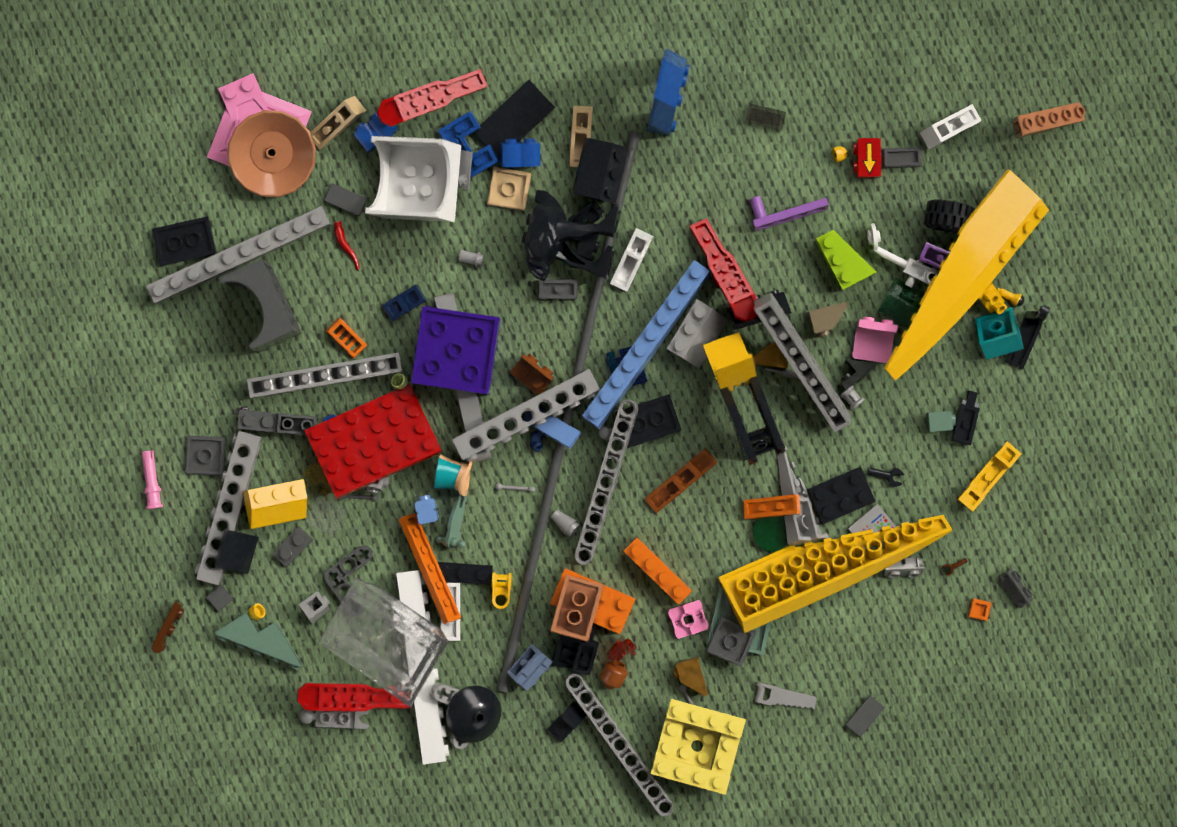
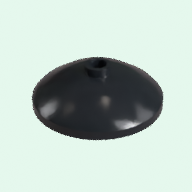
[446,685,501,743]

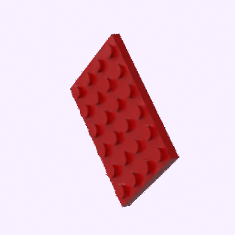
[304,384,442,499]

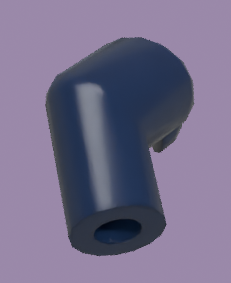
[530,430,545,452]

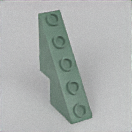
[215,612,303,670]

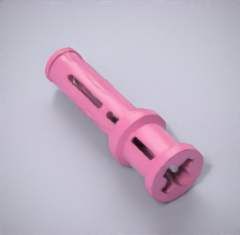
[141,450,163,509]

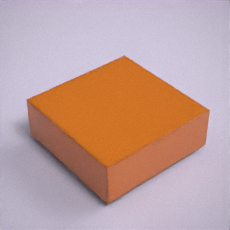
[968,598,991,621]

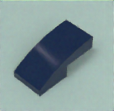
[382,284,427,322]

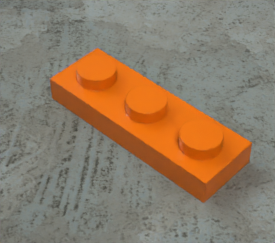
[744,494,800,520]

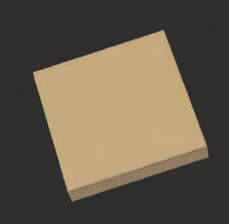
[487,167,531,211]

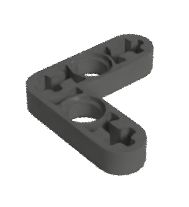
[324,545,373,616]

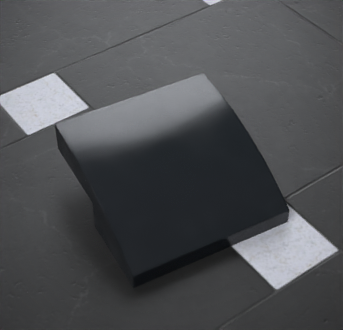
[214,529,259,574]
[552,634,599,675]

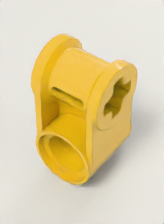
[492,572,512,609]

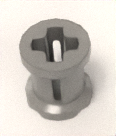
[839,385,865,410]

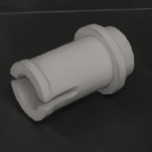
[459,249,484,267]

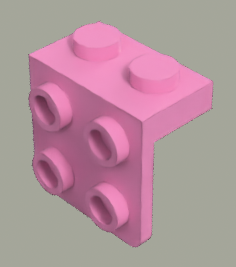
[852,316,898,364]

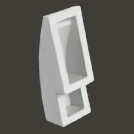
[610,228,653,291]

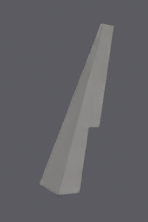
[777,446,828,545]

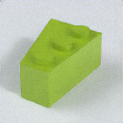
[815,230,877,291]

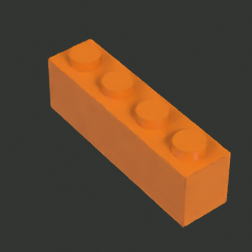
[623,537,692,605]

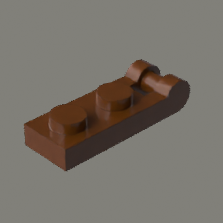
[152,601,185,653]

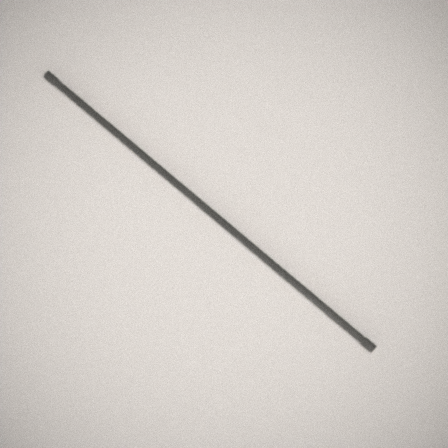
[497,131,641,693]

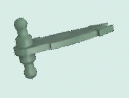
[435,492,467,549]

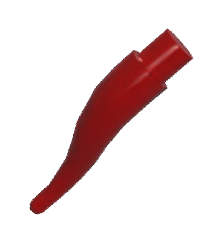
[334,221,360,271]

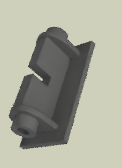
[999,568,1033,608]

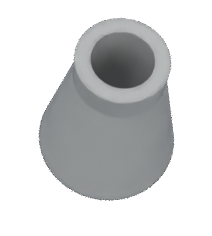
[551,510,580,537]

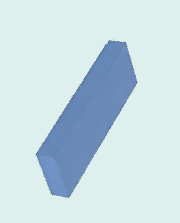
[522,407,581,449]

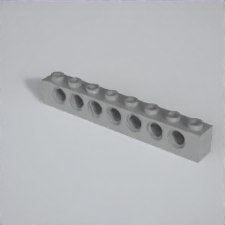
[754,292,851,432]
[247,353,404,399]
[452,369,600,462]
[195,431,263,585]

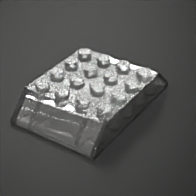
[318,578,449,707]

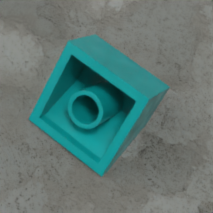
[975,307,1024,360]

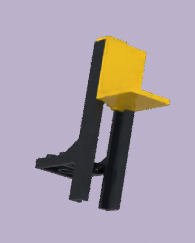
[703,332,786,465]

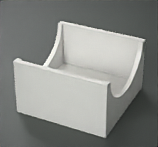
[365,136,461,222]

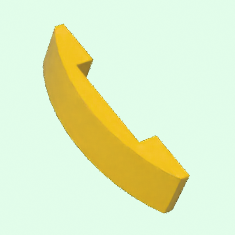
[958,441,1022,512]

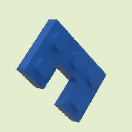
[438,111,500,179]

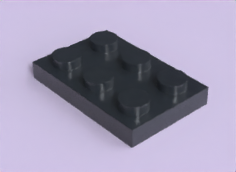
[152,216,217,267]
[615,394,682,448]
[808,467,876,524]

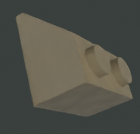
[806,302,848,338]

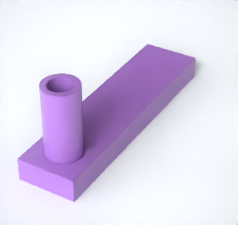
[750,196,829,232]

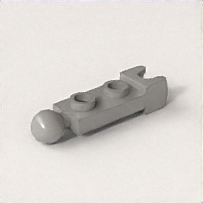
[299,709,370,729]

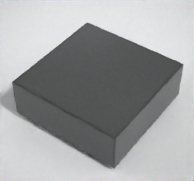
[207,585,234,612]

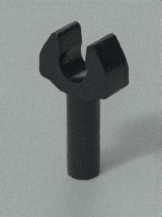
[868,467,904,487]

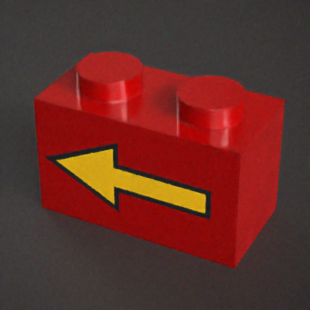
[853,138,881,178]

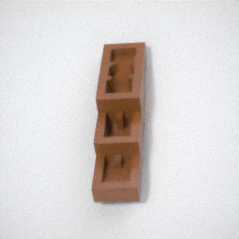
[644,448,718,513]

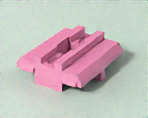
[668,600,709,639]

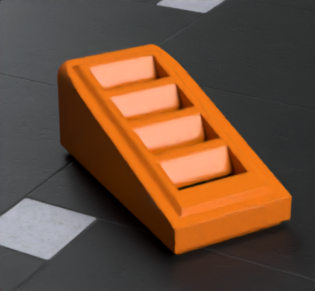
[326,317,367,358]

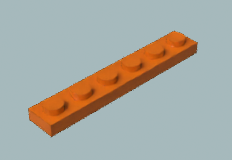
[398,513,461,624]

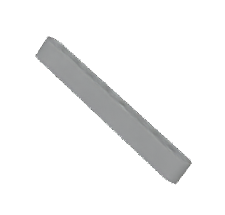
[435,293,492,463]
[575,400,638,565]
[566,673,674,816]

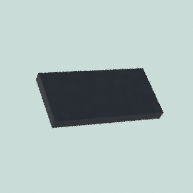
[474,80,555,160]

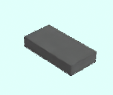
[883,147,922,168]
[324,183,367,216]
[846,695,885,737]

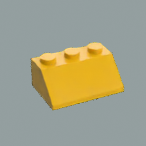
[243,479,307,529]

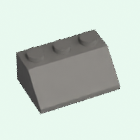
[666,299,728,369]

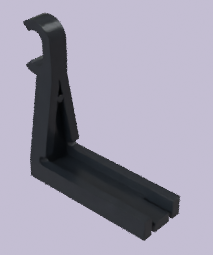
[1005,305,1050,370]

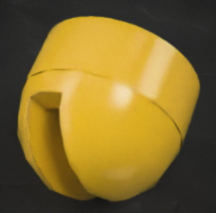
[832,146,847,163]
[248,603,265,620]

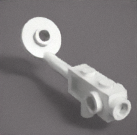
[867,223,939,288]

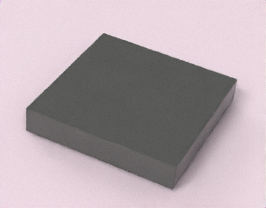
[185,435,226,476]
[706,616,756,667]

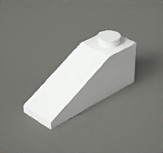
[920,104,982,149]

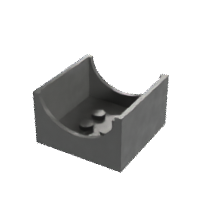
[219,259,302,352]

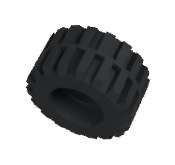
[924,199,975,233]

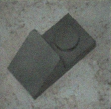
[840,360,876,390]

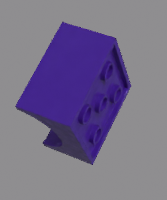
[411,306,501,395]

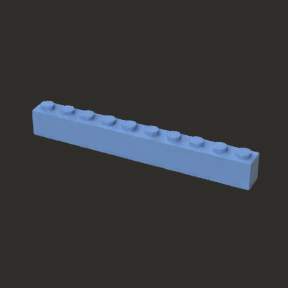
[582,260,711,430]

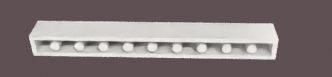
[396,570,450,764]

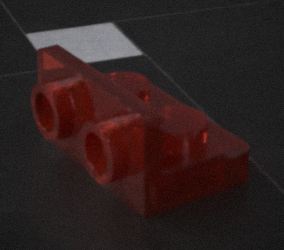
[606,637,637,662]

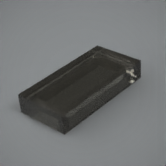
[745,103,786,131]

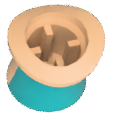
[434,454,473,496]

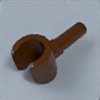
[942,558,968,576]

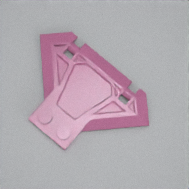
[207,73,312,166]

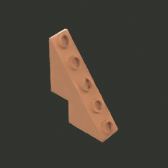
[1012,102,1085,139]

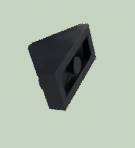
[547,701,587,742]

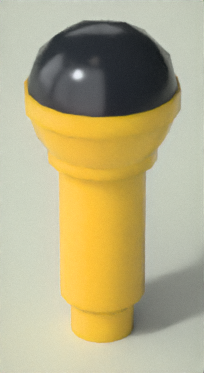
[997,288,1025,307]

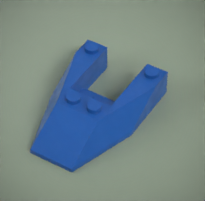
[647,49,689,136]

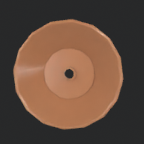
[228,110,316,197]

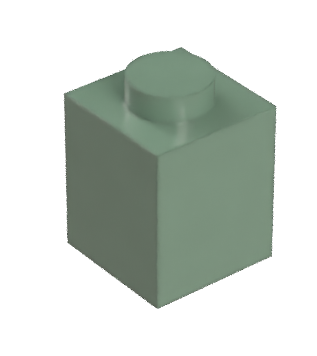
[926,411,956,432]

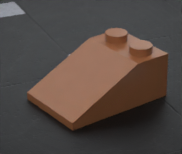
[550,575,604,642]

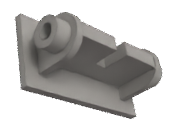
[884,557,924,578]

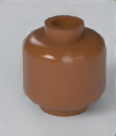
[600,660,628,690]

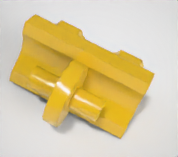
[978,283,1007,315]

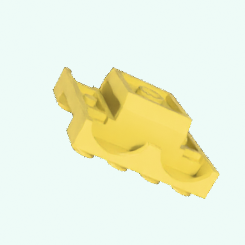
[650,699,746,795]

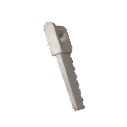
[754,682,817,709]

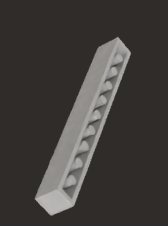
[147,206,331,304]

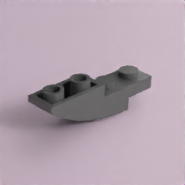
[237,410,317,435]

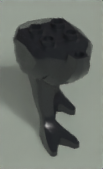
[522,190,621,281]

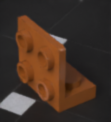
[510,354,554,395]

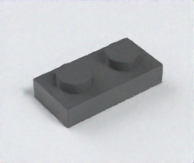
[539,279,578,299]
[273,526,313,567]

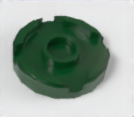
[753,516,788,552]

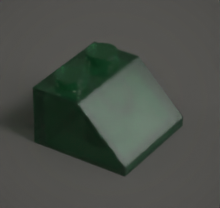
[878,277,924,328]

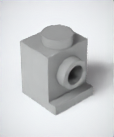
[299,591,331,625]

